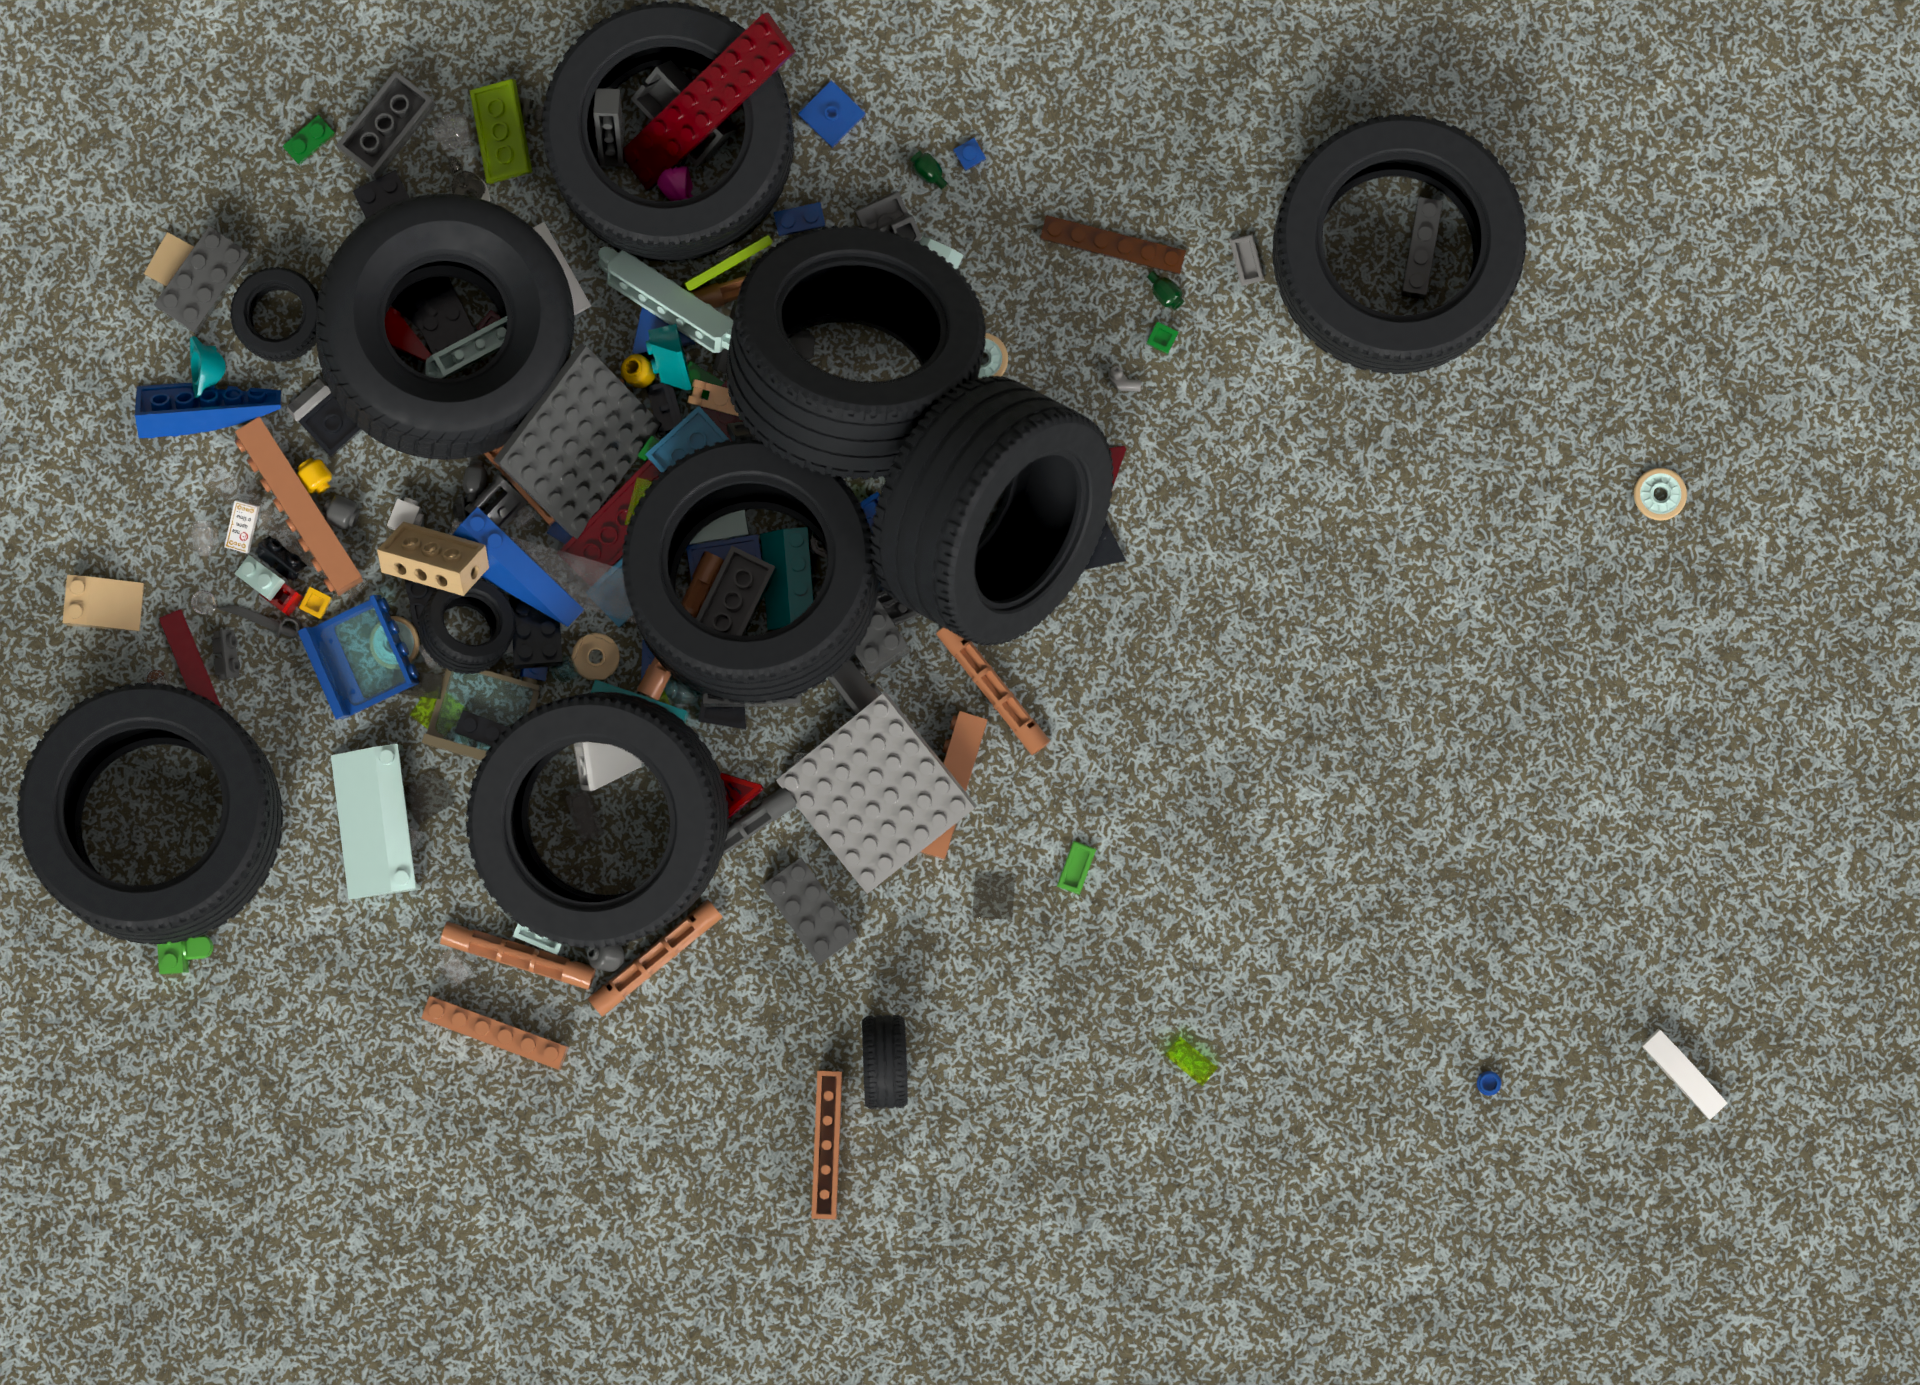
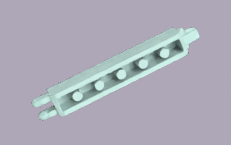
[598,246,733,353]

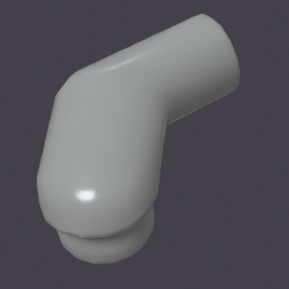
[1108,366,1141,392]

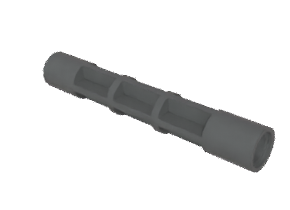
[723,788,797,855]

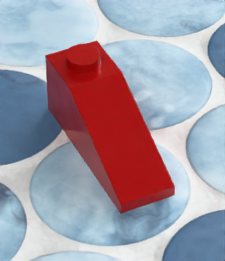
[384,307,432,363]

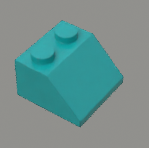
[646,324,692,391]

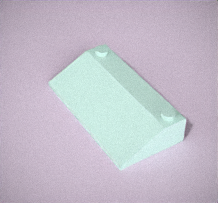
[331,744,421,900]

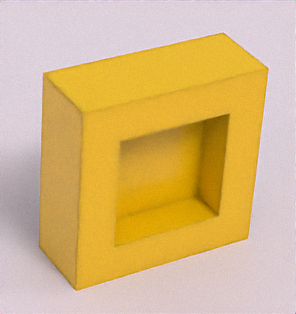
[299,587,332,620]

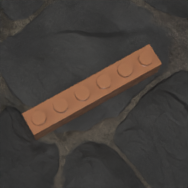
[920,711,988,860]
[421,996,569,1070]
[811,1071,843,1220]

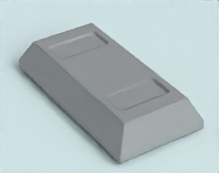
[1229,234,1264,286]
[287,378,331,421]

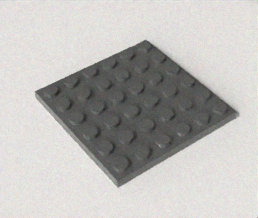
[494,343,662,539]

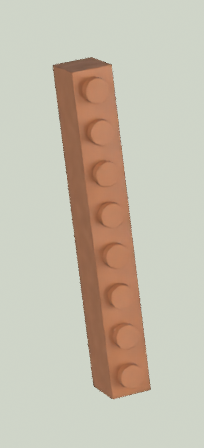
[234,417,363,596]

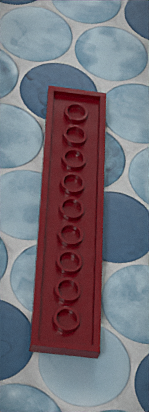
[624,12,796,191]
[557,381,744,587]

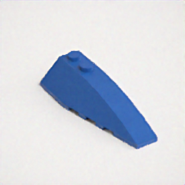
[135,383,282,438]
[453,507,585,627]

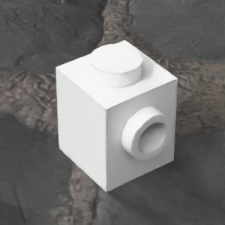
[387,497,424,530]

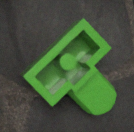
[157,935,214,975]

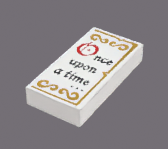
[224,500,260,553]

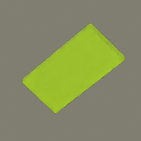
[470,79,532,184]
[683,234,773,291]

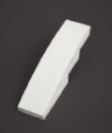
[533,222,591,316]
[1641,1028,1727,1120]

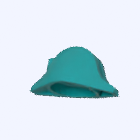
[190,336,226,398]

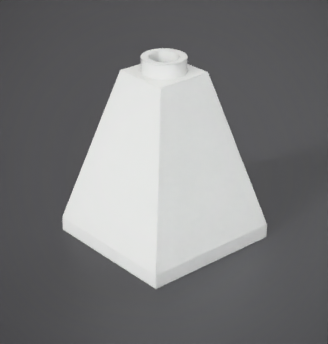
[574,742,643,791]

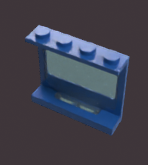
[298,595,419,719]

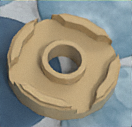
[571,633,620,681]

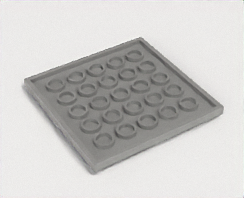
[776,692,977,894]

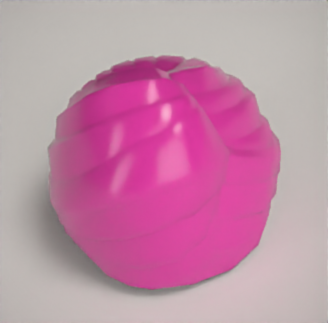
[657,166,693,201]

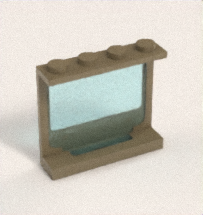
[421,668,541,761]

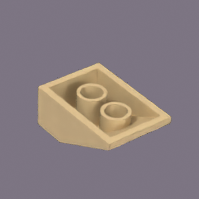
[62,575,144,631]

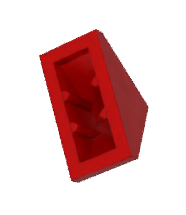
[259,583,304,617]

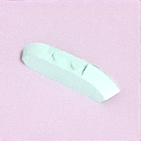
[425,316,507,379]

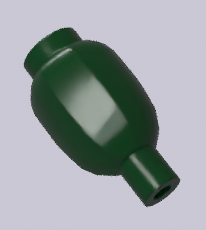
[910,151,948,190]
[1147,271,1184,310]

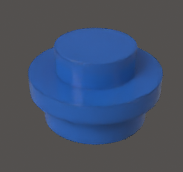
[1477,1071,1501,1096]

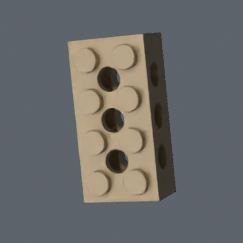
[377,522,489,596]

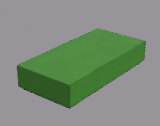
[1057,841,1096,895]

